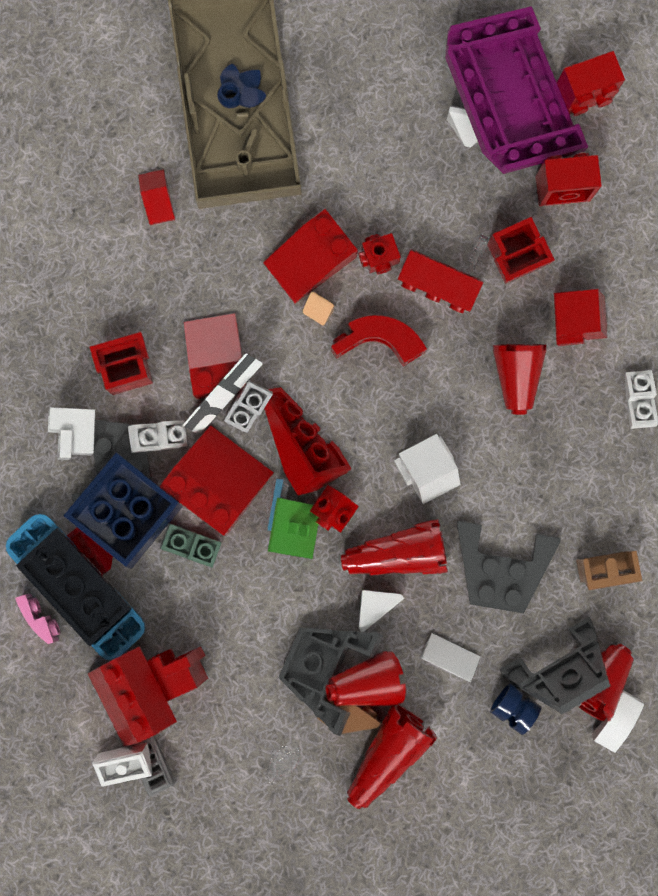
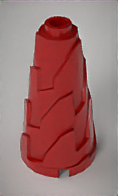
[341,519,448,575]
[347,705,437,809]

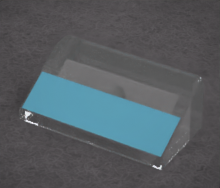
[261,478,290,532]

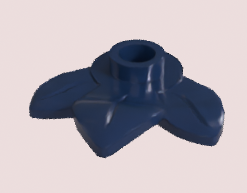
[217,64,266,108]

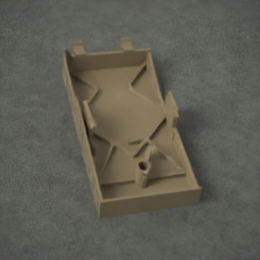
[168,0,301,209]

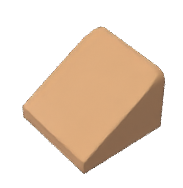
[303,292,334,326]

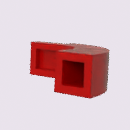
[331,315,427,367]

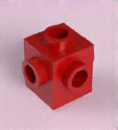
[358,233,401,275]
[310,485,359,533]

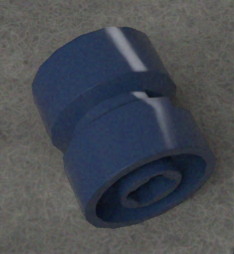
[490,683,542,735]

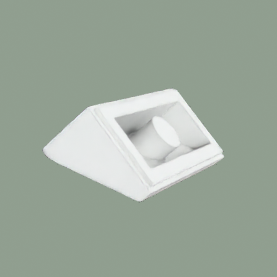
[420,633,480,682]
[92,742,152,787]

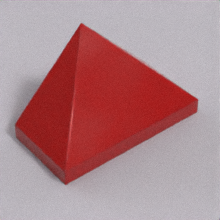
[67,527,113,575]

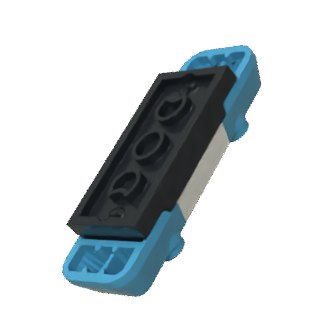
[6,514,145,660]

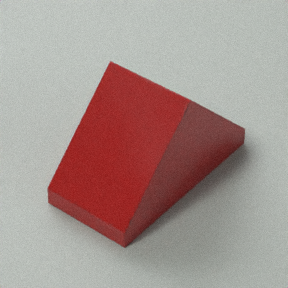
[138,169,175,225]

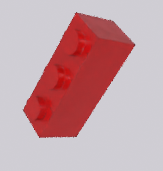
[397,249,484,314]

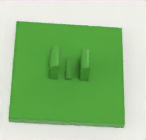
[268,498,318,559]

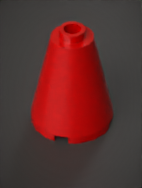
[493,344,547,415]
[579,644,634,722]
[325,651,406,706]

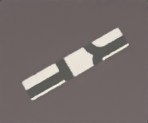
[183,353,263,434]

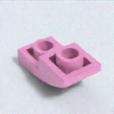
[15,594,60,644]

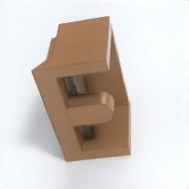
[576,551,642,590]

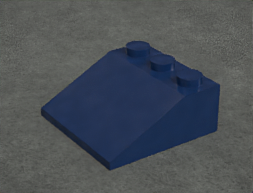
[63,453,182,569]

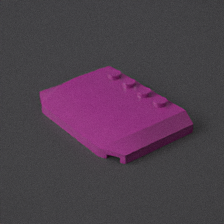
[445,6,588,174]

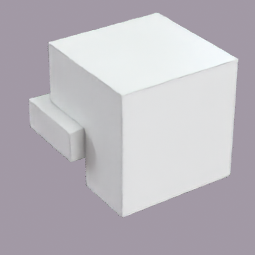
[48,407,95,460]
[394,434,461,504]

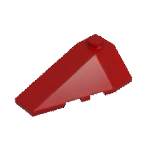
[264,387,352,496]

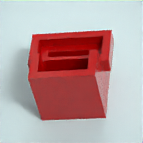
[487,217,555,284]
[554,289,607,346]
[89,332,153,395]
[147,646,208,702]

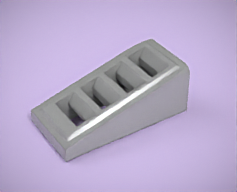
[128,736,176,797]

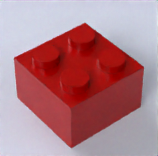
[557,51,625,116]
[535,153,602,206]

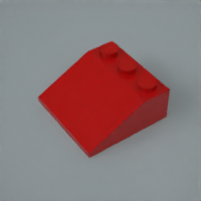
[159,425,274,536]
[88,647,177,746]

